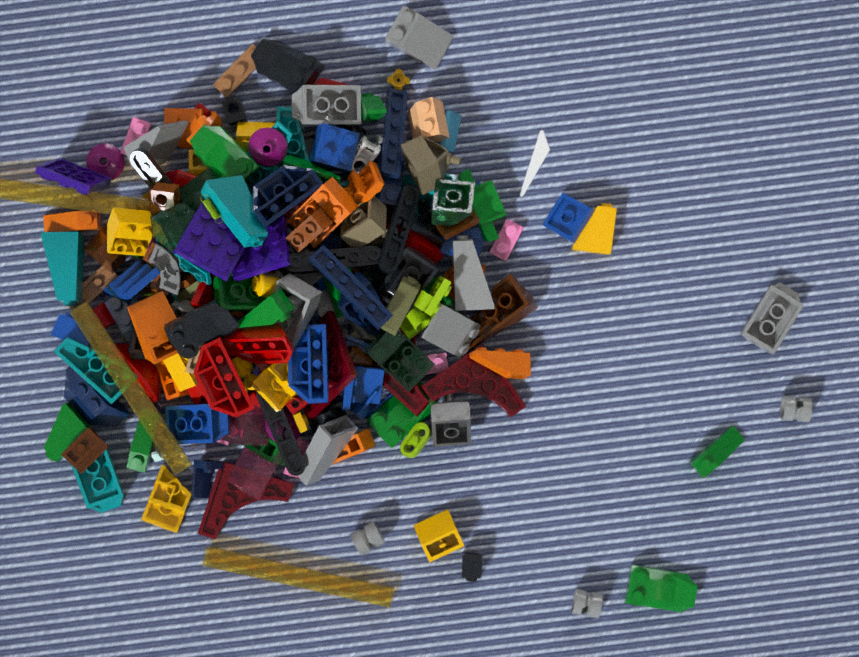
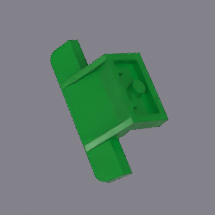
[458,169,507,242]

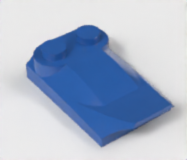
[165,404,230,445]

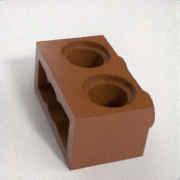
[149,182,181,228]
[286,208,333,253]

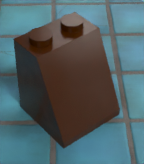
[83,222,130,274]

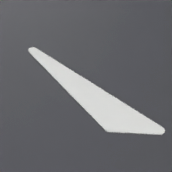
[520,130,550,197]

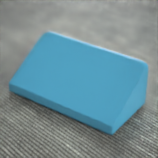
[440,110,461,153]

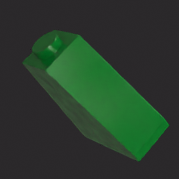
[44,402,93,462]

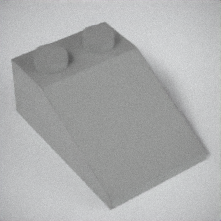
[385,5,454,70]
[124,120,188,169]
[273,273,322,348]
[421,304,481,358]

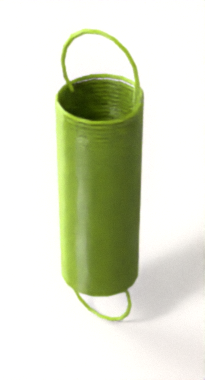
[201,195,223,224]

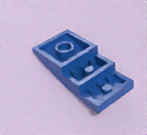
[103,260,161,300]

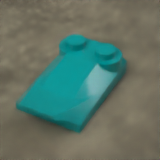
[71,441,124,513]

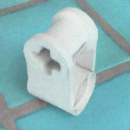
[351,136,381,174]

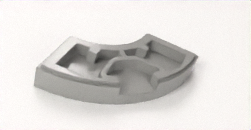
[148,243,181,295]

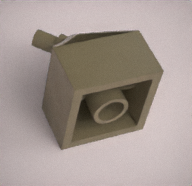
[401,135,462,195]
[340,196,399,247]

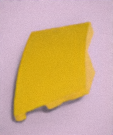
[250,363,298,412]
[141,465,192,533]

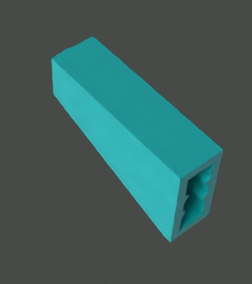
[201,175,268,248]
[41,232,85,306]

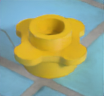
[387,69,410,90]

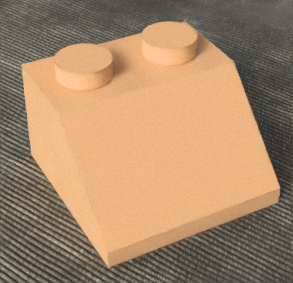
[407,97,450,142]

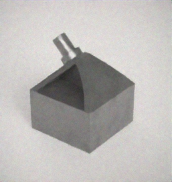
[430,394,472,447]

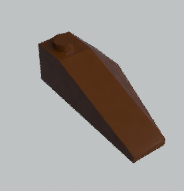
[469,274,538,349]

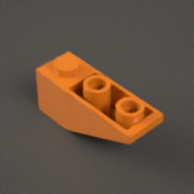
[469,347,531,379]

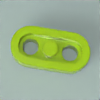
[400,422,432,458]

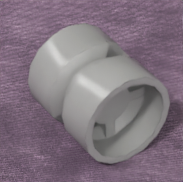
[780,395,812,423]
[350,521,385,556]
[571,589,603,618]

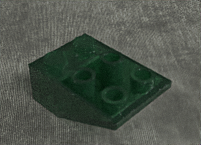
[365,330,435,392]

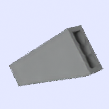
[452,235,494,311]
[297,415,358,486]

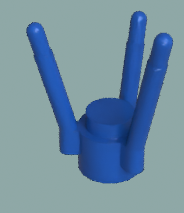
[352,390,393,420]

